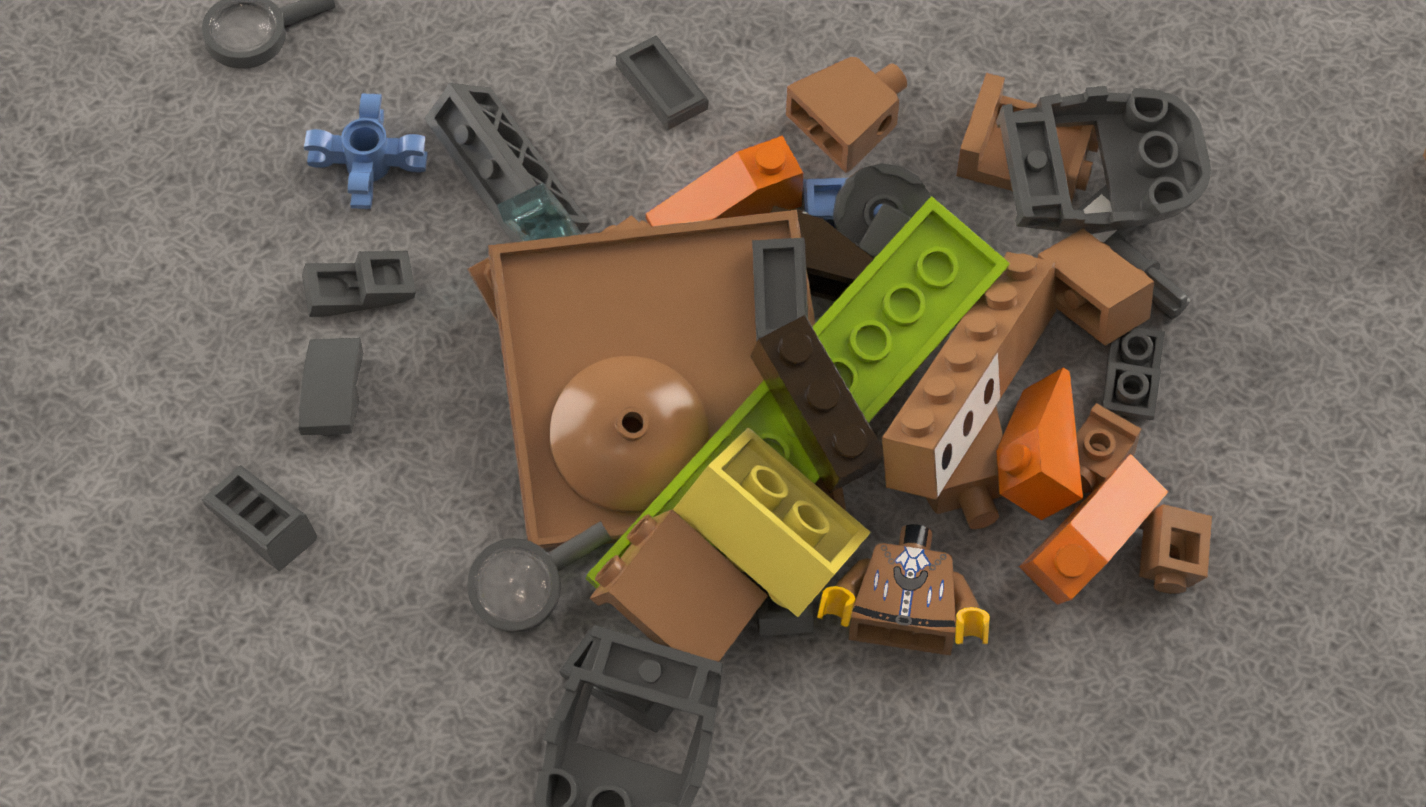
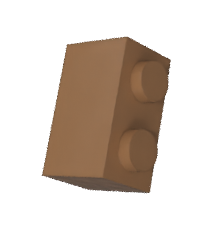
[1038,228,1154,346]

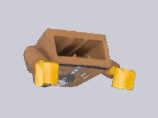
[817,524,990,656]

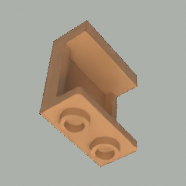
[956,73,1099,204]
[590,509,768,662]

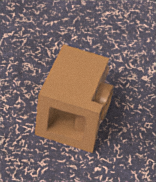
[1076,403,1142,493]
[1139,504,1212,594]

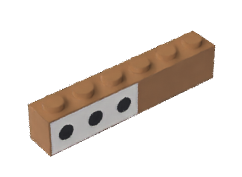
[882,252,1056,500]

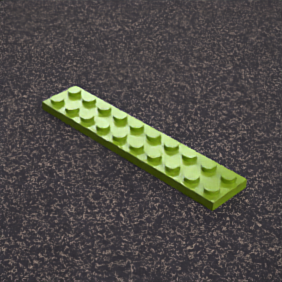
[585,196,1010,589]

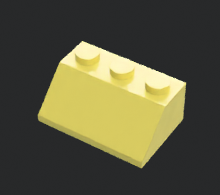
[673,427,871,617]

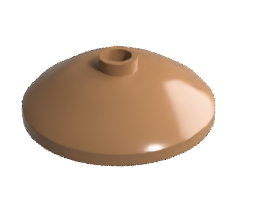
[549,356,709,513]

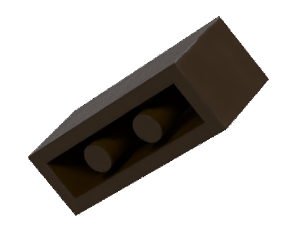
[750,315,884,493]

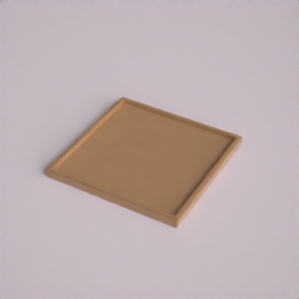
[488,210,846,554]

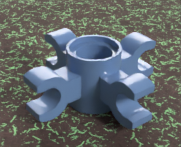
[304,93,428,209]

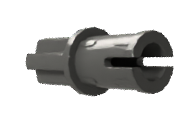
[1106,234,1190,318]

